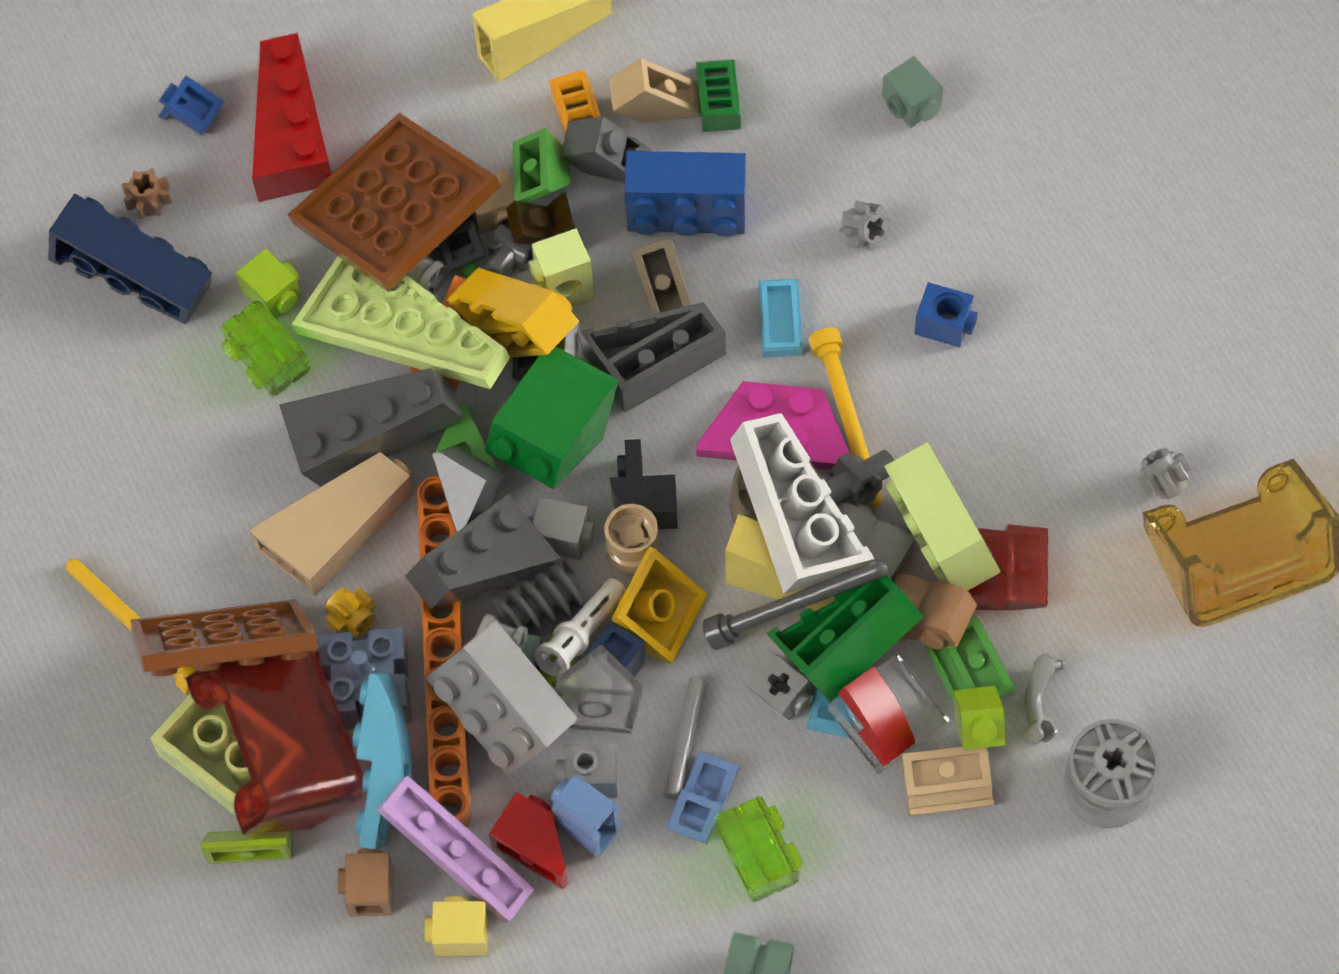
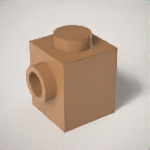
[338,848,393,917]

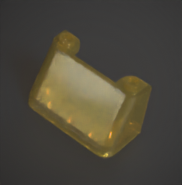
[1142,458,1339,627]

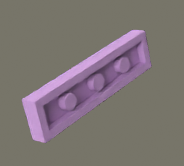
[376,775,534,924]

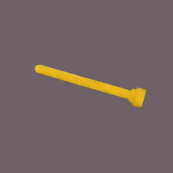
[808,327,882,508]
[65,558,212,696]

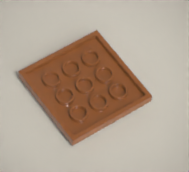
[288,113,501,292]
[130,599,317,677]

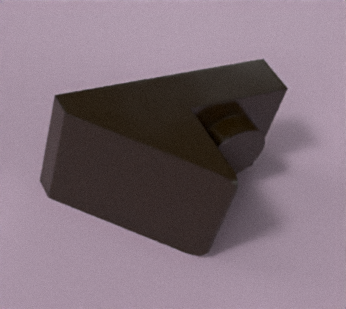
[506,192,576,246]

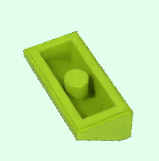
[201,828,292,863]

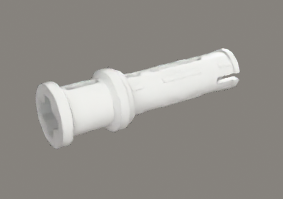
[535,578,626,677]

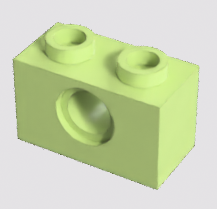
[528,228,595,307]

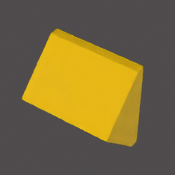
[612,547,708,663]

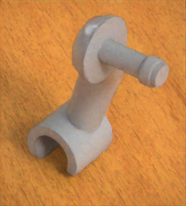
[1023,654,1066,744]

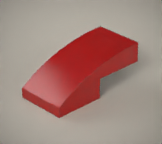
[838,666,916,767]

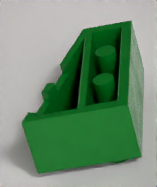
[766,575,924,703]

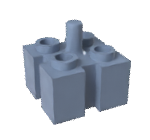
[318,627,412,731]

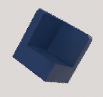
[587,621,645,694]

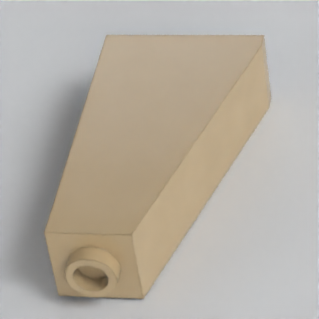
[250,452,414,596]

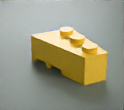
[447,268,579,357]

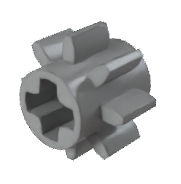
[839,200,890,251]
[1138,448,1191,499]

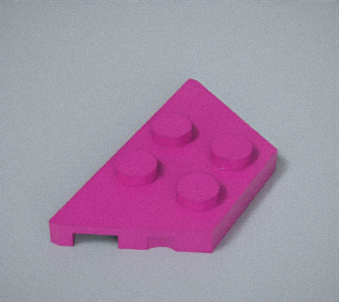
[696,381,849,470]

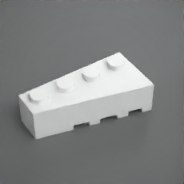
[730,413,875,594]

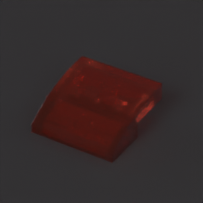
[968,524,1048,611]

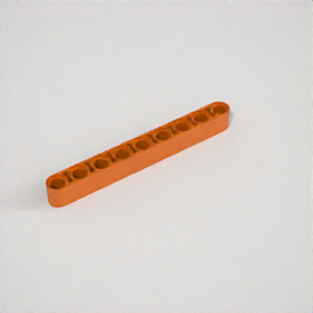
[417,476,472,828]

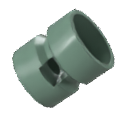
[724,932,794,974]

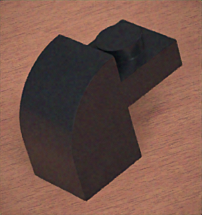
[610,439,678,530]

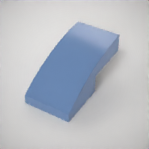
[666,751,740,844]

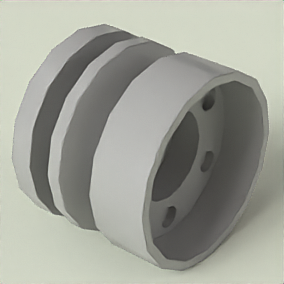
[1063,719,1160,828]

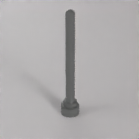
[703,561,888,650]

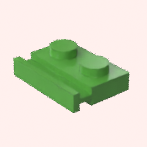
[923,615,1017,703]

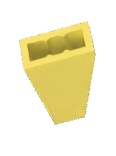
[472,0,612,82]
[725,514,835,611]

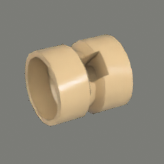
[604,504,660,576]

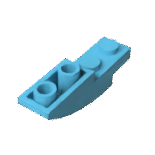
[353,672,412,849]

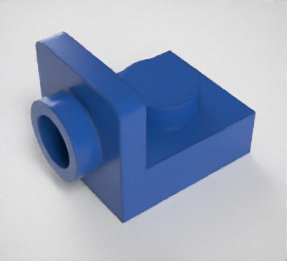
[158,75,225,136]

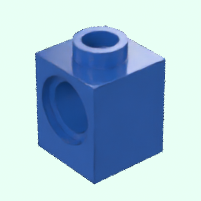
[914,282,978,347]

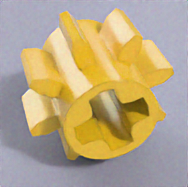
[325,587,376,638]

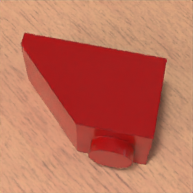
[488,792,568,890]

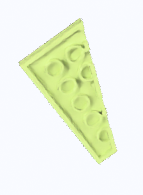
[291,256,510,389]

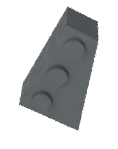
[580,302,726,413]

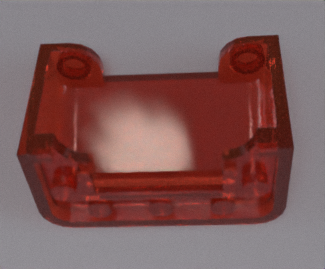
[185,651,363,834]

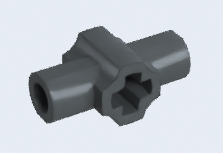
[482,223,533,277]
[825,450,894,505]

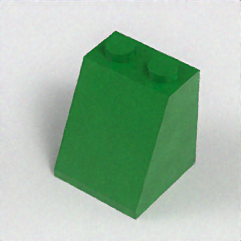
[485,346,619,489]

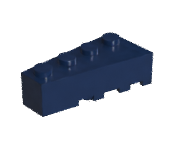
[48,193,212,324]

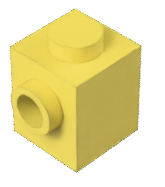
[424,896,488,956]

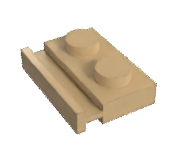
[901,746,995,816]

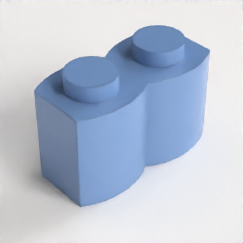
[551,775,621,857]

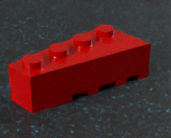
[252,33,332,202]

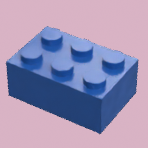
[625,151,746,236]

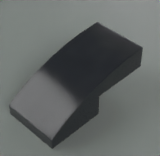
[439,214,487,272]

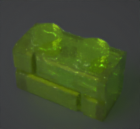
[221,300,311,396]
[715,796,803,902]

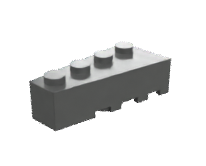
[279,368,463,487]

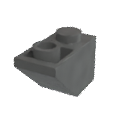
[560,116,652,182]

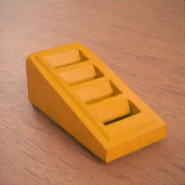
[549,70,601,134]

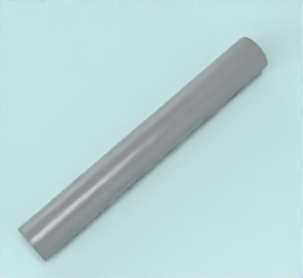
[664,677,706,800]

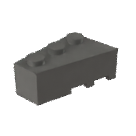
[405,494,561,609]

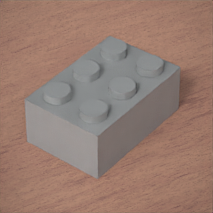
[426,620,578,776]

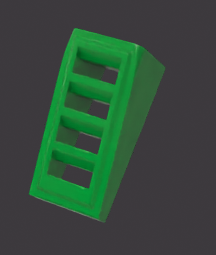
[696,59,741,132]

